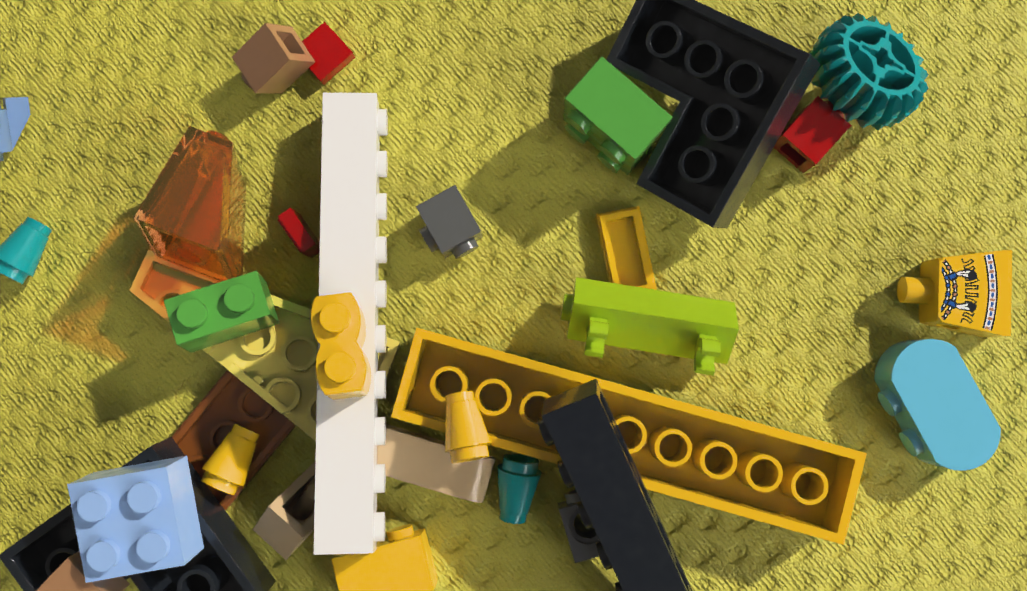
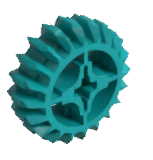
[809,13,929,130]

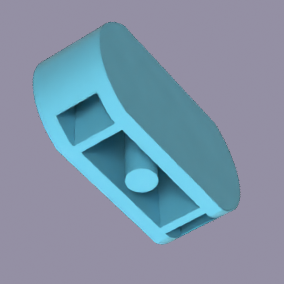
[874,339,1001,471]

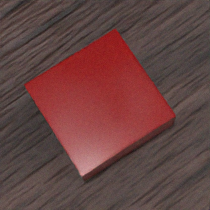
[302,22,356,85]
[277,207,320,258]

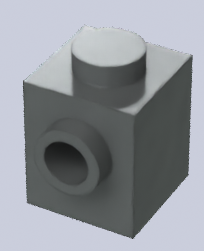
[416,185,483,259]

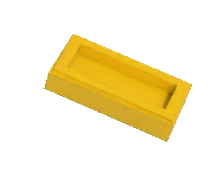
[595,206,657,290]

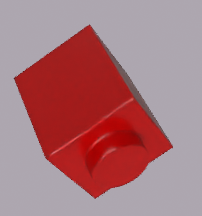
[773,96,852,173]

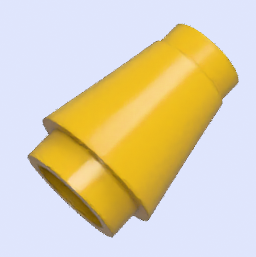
[445,391,492,464]
[201,424,259,495]

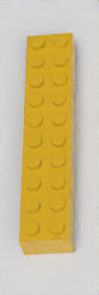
[391,327,867,545]

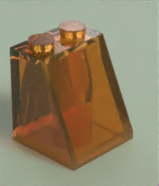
[133,126,246,282]

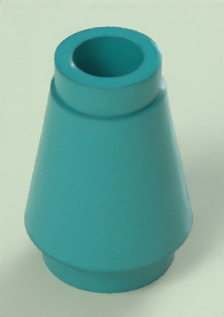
[0,216,52,285]
[497,454,542,524]

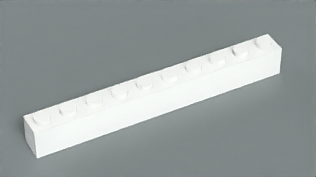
[313,92,388,555]

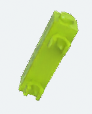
[560,277,739,376]

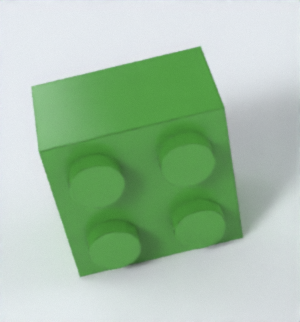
[563,57,673,175]

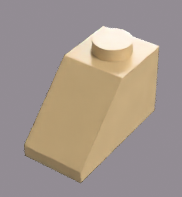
[253,462,315,560]

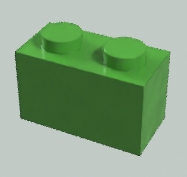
[163,270,280,353]

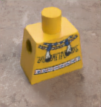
[897,250,1012,338]

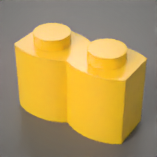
[311,292,371,400]

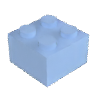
[67,455,204,583]

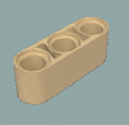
[377,424,496,503]

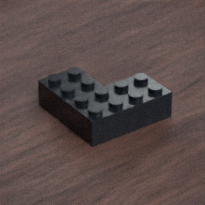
[606,0,821,229]
[0,437,276,591]

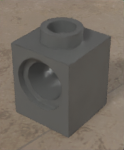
[558,489,600,563]

